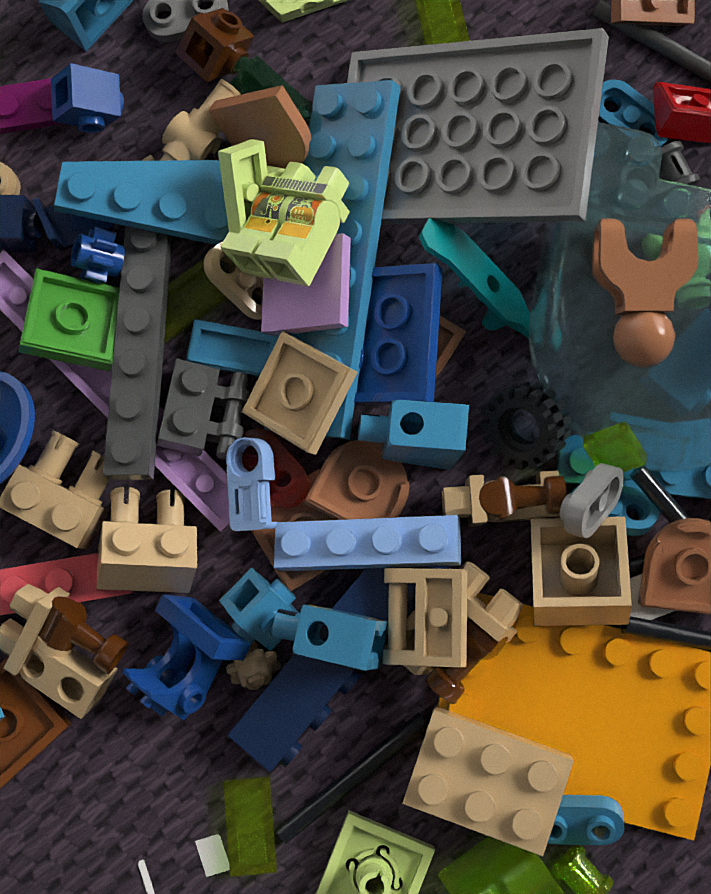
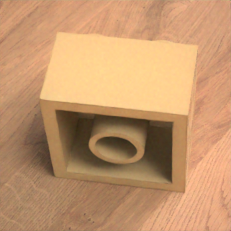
[531,517,632,626]

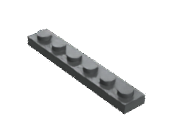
[103,226,172,480]

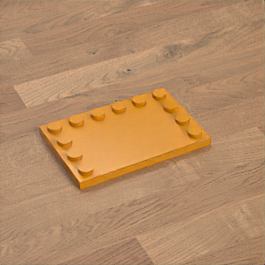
[437,593,711,841]

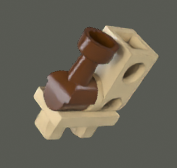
[441,470,567,527]
[384,562,524,704]
[0,584,129,719]

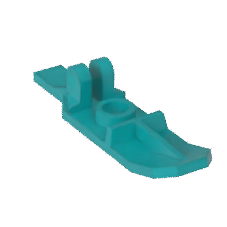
[419,218,553,354]

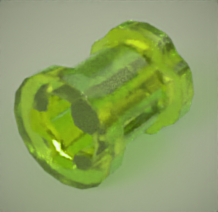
[550,845,614,894]

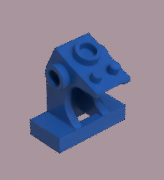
[122,594,251,720]

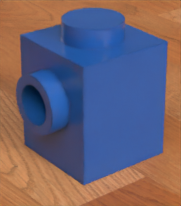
[51,63,124,133]

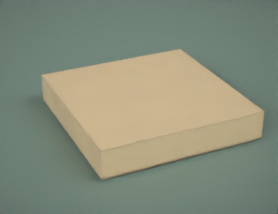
[242,331,358,455]

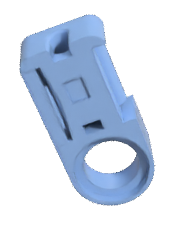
[226,437,278,531]

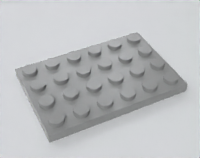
[347,28,609,225]

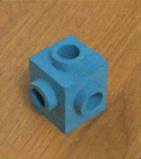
[219,567,298,651]

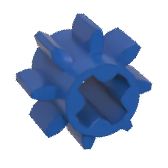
[71,227,125,283]

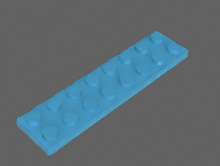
[264,80,401,440]

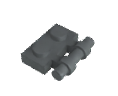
[156,359,251,460]

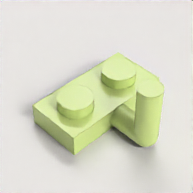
[218,139,285,234]

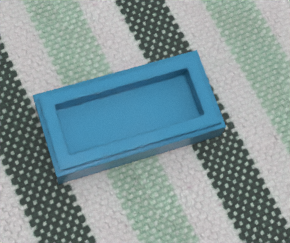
[186,319,278,378]

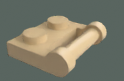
[382,568,468,667]

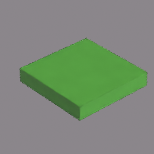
[18,268,120,372]

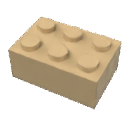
[402,706,574,856]

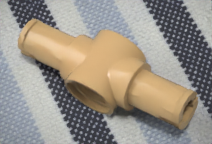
[159,79,241,161]

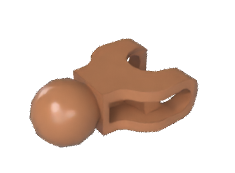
[591,218,698,368]

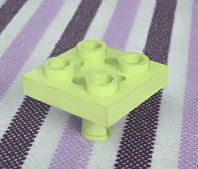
[315,810,435,894]

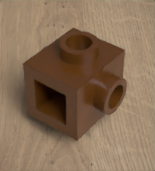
[175,8,254,82]

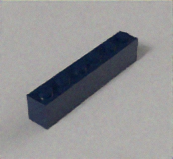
[227,566,450,772]

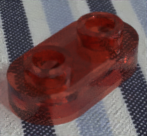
[242,428,310,508]

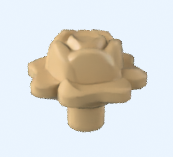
[226,641,281,690]

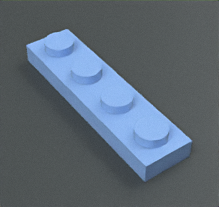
[274,515,461,571]

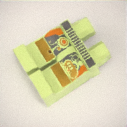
[220,162,350,287]

